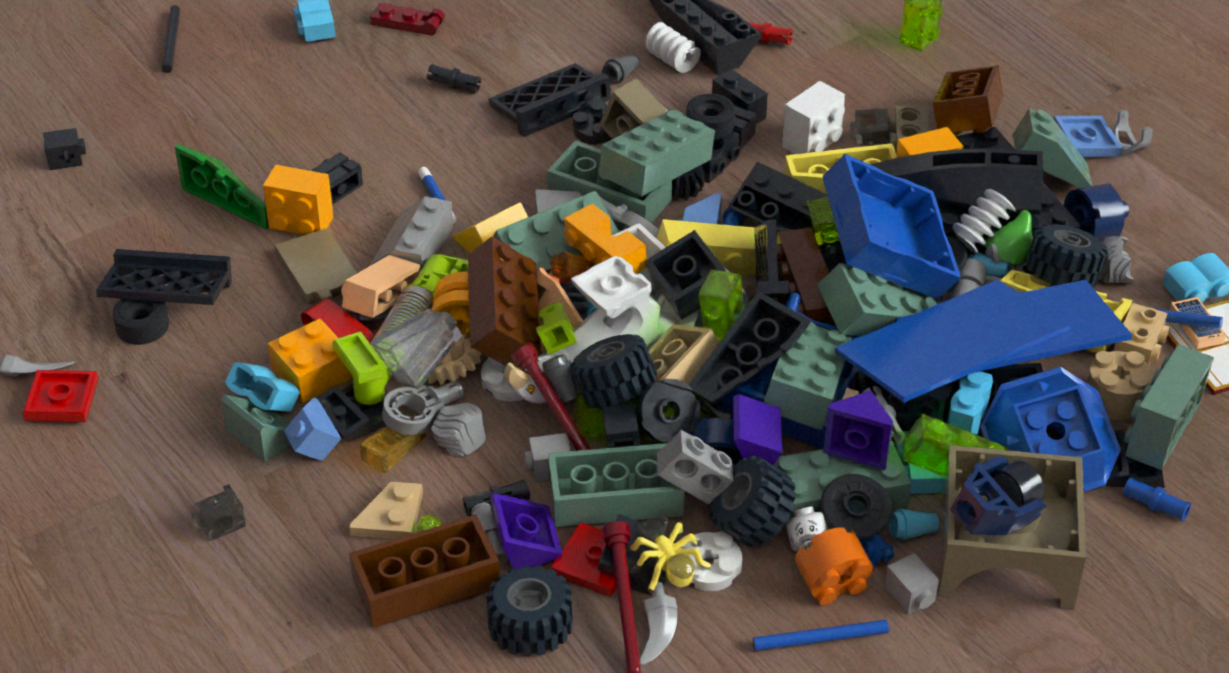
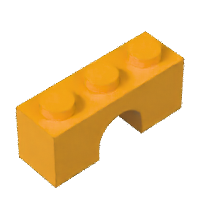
[564,203,647,274]

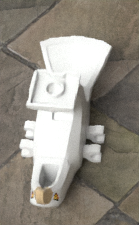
[504,256,746,404]

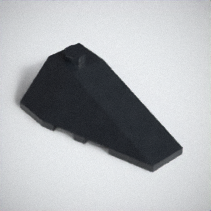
[688,291,810,405]

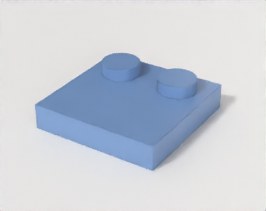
[1053,116,1123,157]

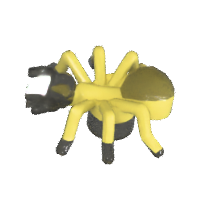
[626,513,712,593]

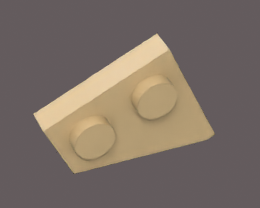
[349,482,423,539]

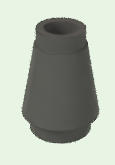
[602,55,639,84]
[542,354,579,403]

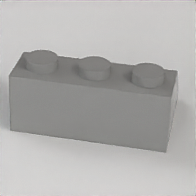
[369,196,453,272]

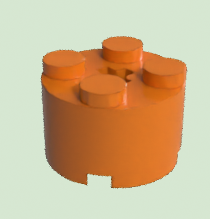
[795,527,873,605]

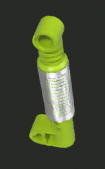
[353,254,468,405]

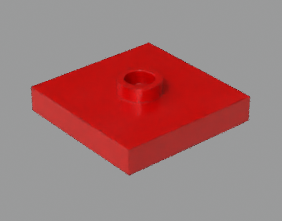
[22,370,99,422]
[551,522,617,597]

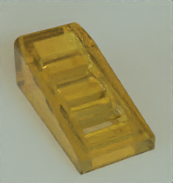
[359,427,426,473]

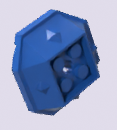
[979,367,1121,493]

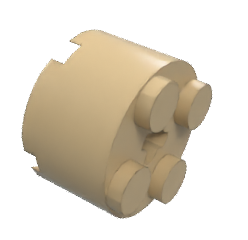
[1087,351,1153,420]

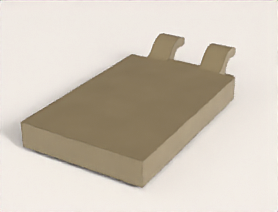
[275,228,357,303]

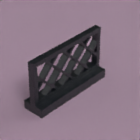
[489,63,611,137]
[746,220,789,298]
[96,249,232,305]

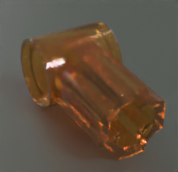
[550,251,596,281]

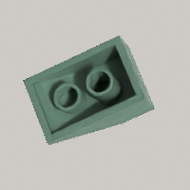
[1013,108,1092,188]

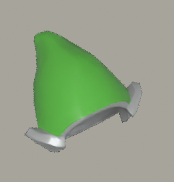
[984,210,1033,270]

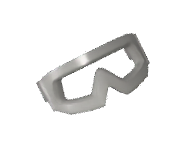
[1112,109,1153,154]

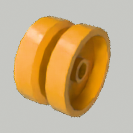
[429,272,470,339]

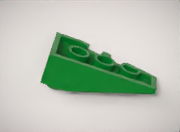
[175,144,269,230]

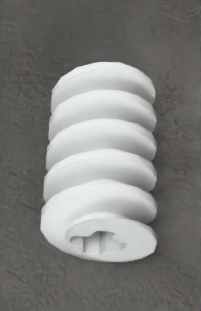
[645,22,701,73]
[953,189,1016,254]

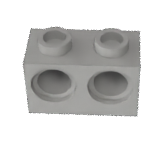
[657,430,734,504]

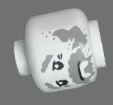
[786,506,831,552]

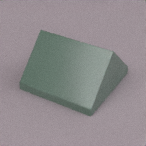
[221,394,291,462]

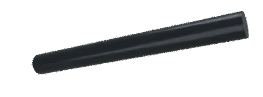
[162,5,180,73]

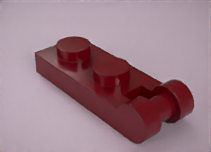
[370,3,445,35]

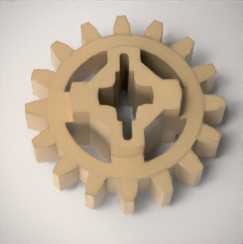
[415,334,481,384]

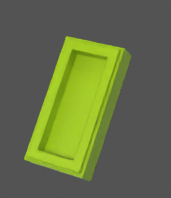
[333,332,387,384]

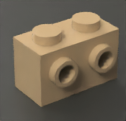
[1114,303,1170,366]

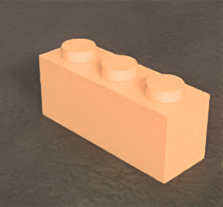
[341,255,420,318]

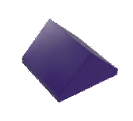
[823,391,893,470]
[733,394,782,465]
[490,493,562,570]

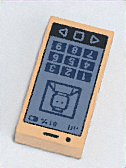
[1169,297,1226,349]

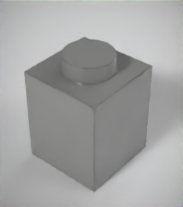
[524,433,571,482]
[884,553,939,614]

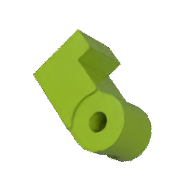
[536,302,577,355]

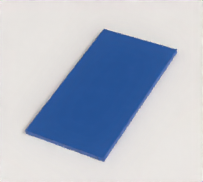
[835,280,1071,402]
[896,280,1132,372]

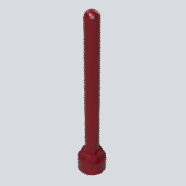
[511,343,591,451]
[603,522,641,673]

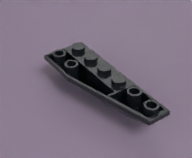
[649,0,761,75]
[871,149,1043,215]
[728,161,841,245]

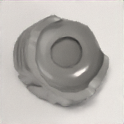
[1099,236,1133,284]
[431,403,486,457]

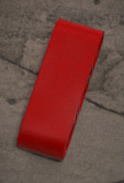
[301,298,374,343]

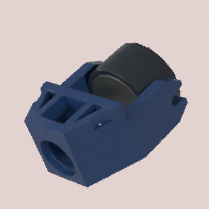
[950,456,1047,535]

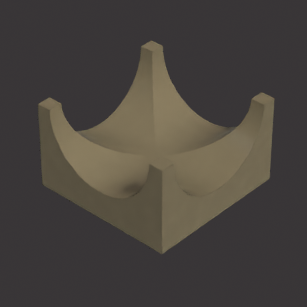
[939,445,1086,610]

